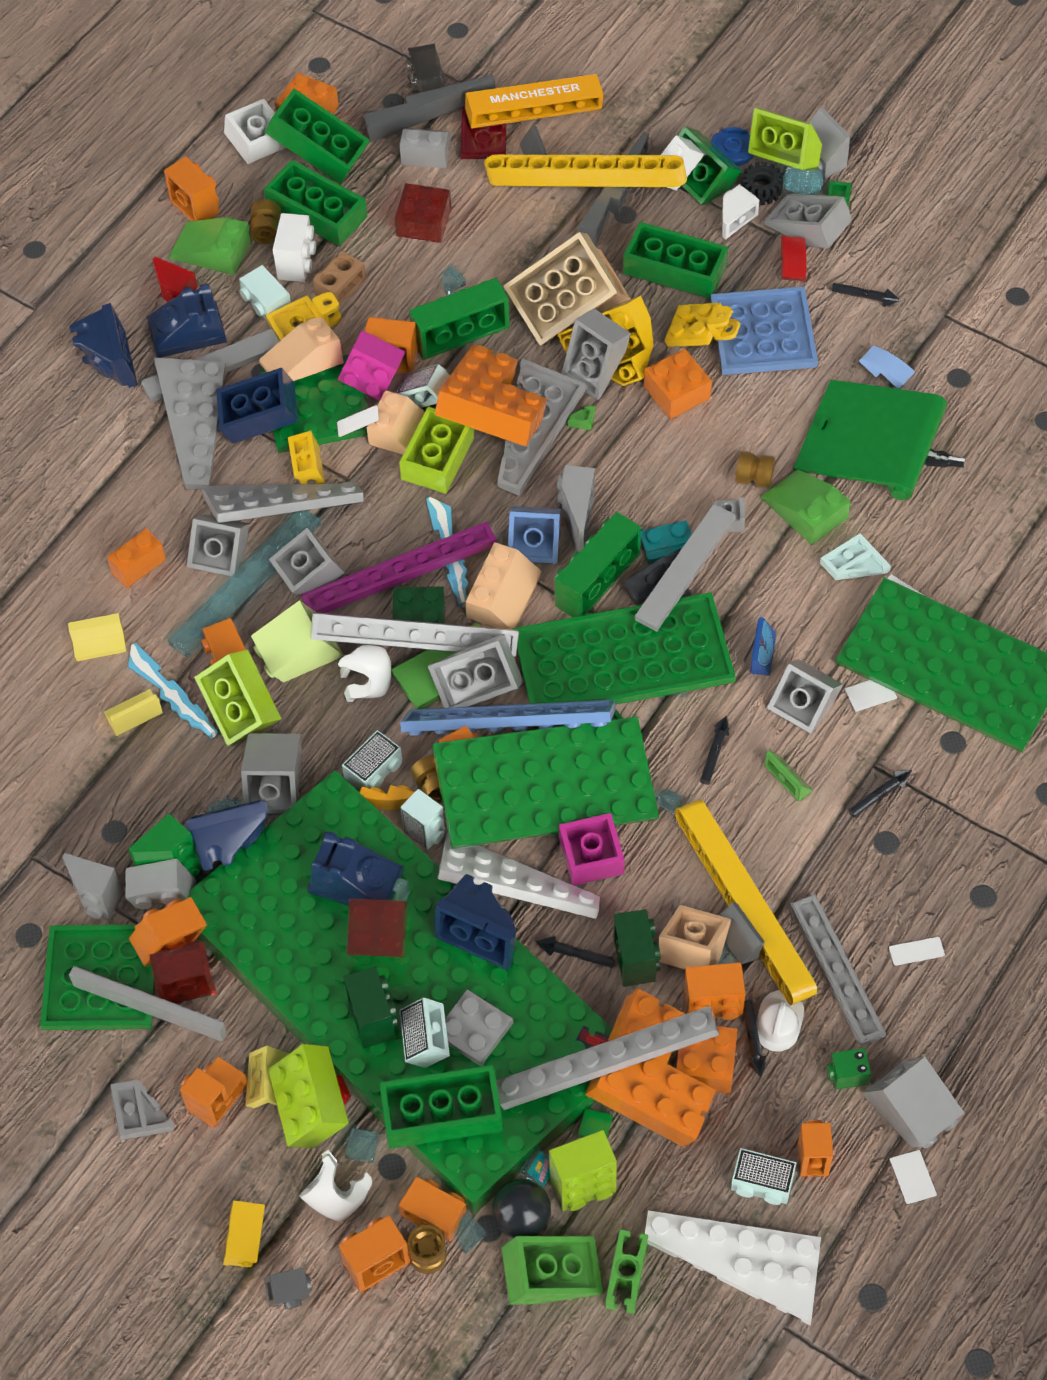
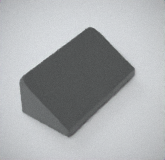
[520,125,547,155]
[720,902,765,964]

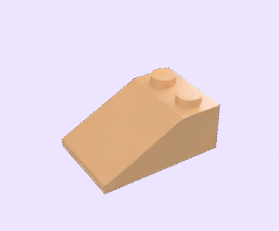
[259,317,344,381]

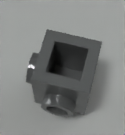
[264,1268,312,1310]

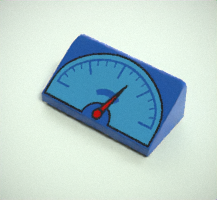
[750,617,776,676]

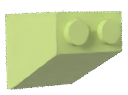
[251,600,344,683]

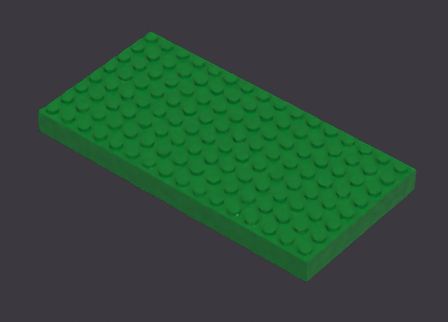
[181,770,613,1215]

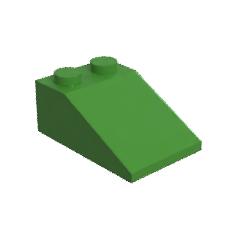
[169,217,251,275]
[761,469,851,545]
[501,1236,603,1305]

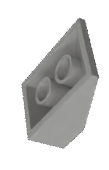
[764,193,852,248]
[561,308,631,400]
[557,465,595,552]
[428,634,523,708]

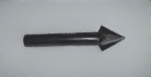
[832,283,901,307]
[700,715,730,785]
[848,770,912,818]
[536,936,615,968]
[743,1000,766,1077]

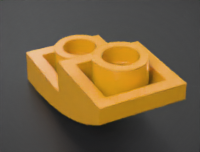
[360,785,415,811]

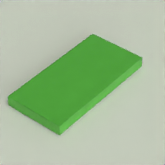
[391,623,481,709]

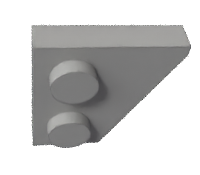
[110,1080,174,1140]

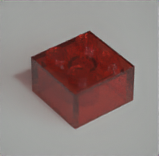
[395,183,452,243]
[347,899,408,958]
[149,942,217,1004]

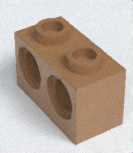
[313,251,366,305]

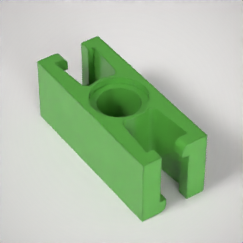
[606,1229,648,1314]

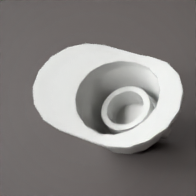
[756,990,804,1052]

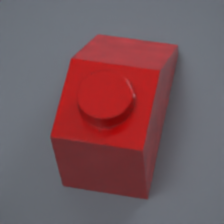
[152,256,198,302]

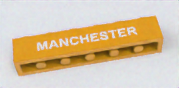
[465,74,605,128]

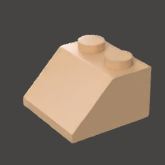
[367,390,425,455]
[659,905,731,969]

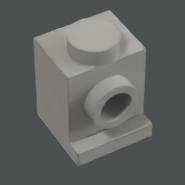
[709,497,745,532]

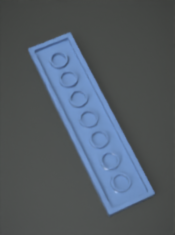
[400,700,615,735]

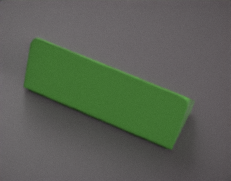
[765,750,813,801]

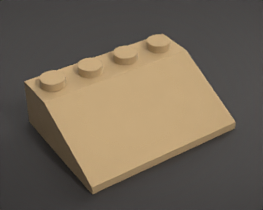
[503,232,618,346]

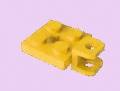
[265,292,342,341]
[664,303,740,347]

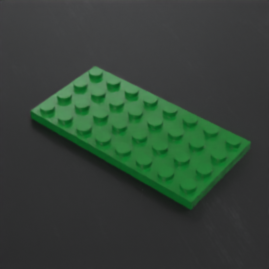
[836,577,1047,753]
[513,592,736,705]
[432,716,659,849]

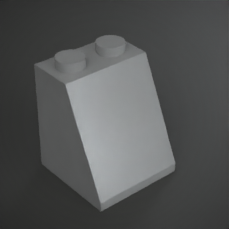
[241,733,302,814]
[862,1057,964,1149]

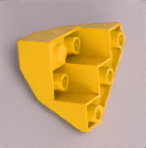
[558,295,654,386]

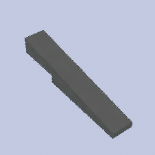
[364,75,496,142]
[578,132,649,246]

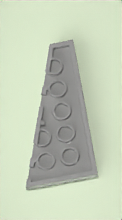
[154,358,226,490]

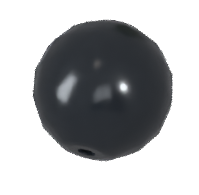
[492,1179,551,1239]

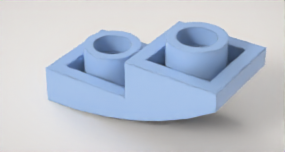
[859,346,915,389]

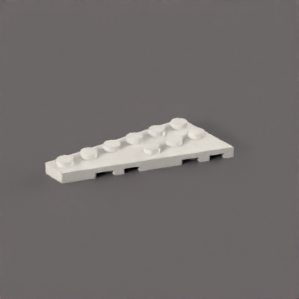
[438,833,600,919]
[645,1210,821,1325]

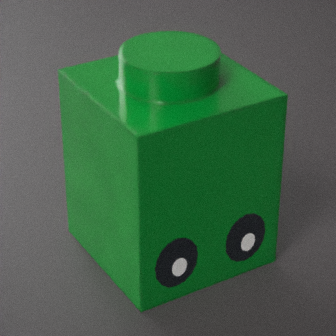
[826,1048,871,1090]

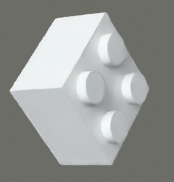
[224,99,286,164]
[273,213,316,282]

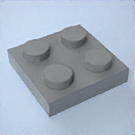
[445,990,513,1066]

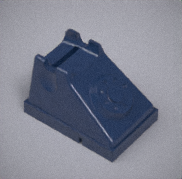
[147,284,227,358]
[69,303,138,388]
[186,799,268,871]
[307,831,404,917]
[434,874,516,971]

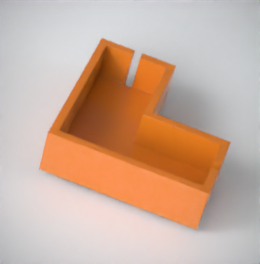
[435,344,547,447]
[585,988,716,1147]

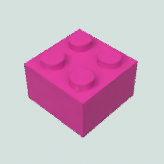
[338,330,405,400]
[559,813,625,886]

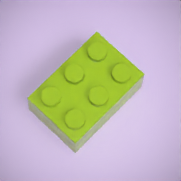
[399,407,474,494]
[268,1044,349,1148]
[549,1130,617,1211]

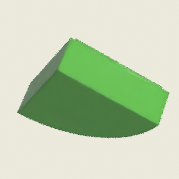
[568,406,596,430]

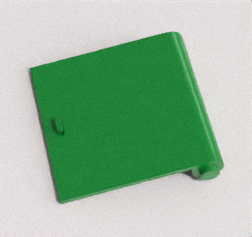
[793,380,948,500]

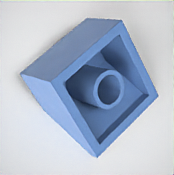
[508,506,562,564]

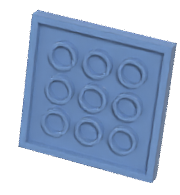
[710,287,818,375]

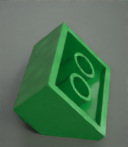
[678,126,742,205]
[129,813,201,879]

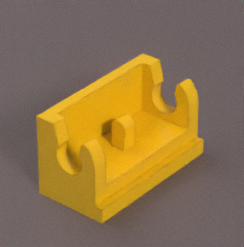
[288,431,325,484]
[223,1200,265,1267]

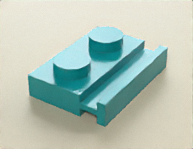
[641,520,692,565]

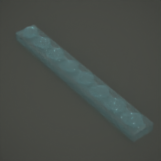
[168,510,321,658]

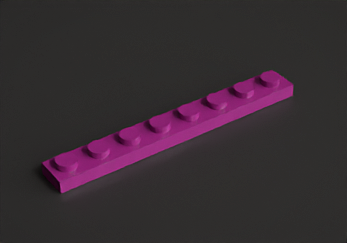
[301,522,497,613]

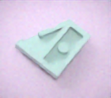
[820,534,891,580]

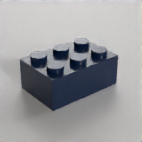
[216,367,298,444]

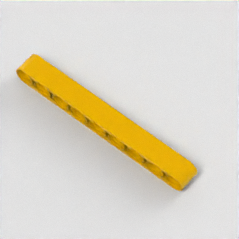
[484,155,687,187]
[675,799,817,1005]

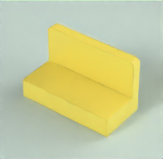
[68,613,126,661]
[104,689,163,736]
[245,1046,289,1108]

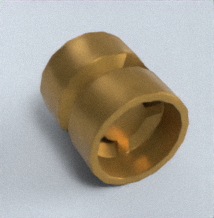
[250,199,281,244]
[735,451,775,488]
[410,755,442,804]
[407,1225,447,1274]

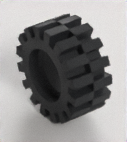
[741,162,783,205]

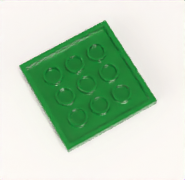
[260,354,368,453]
[40,924,157,1030]

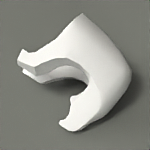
[338,644,391,702]
[299,1150,372,1222]

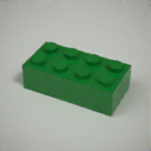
[264,88,370,184]
[264,160,367,247]
[623,222,728,299]
[409,277,510,360]
[554,512,641,618]
[379,1065,503,1149]

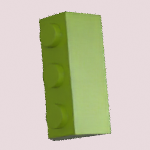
[748,107,822,170]
[194,650,281,746]

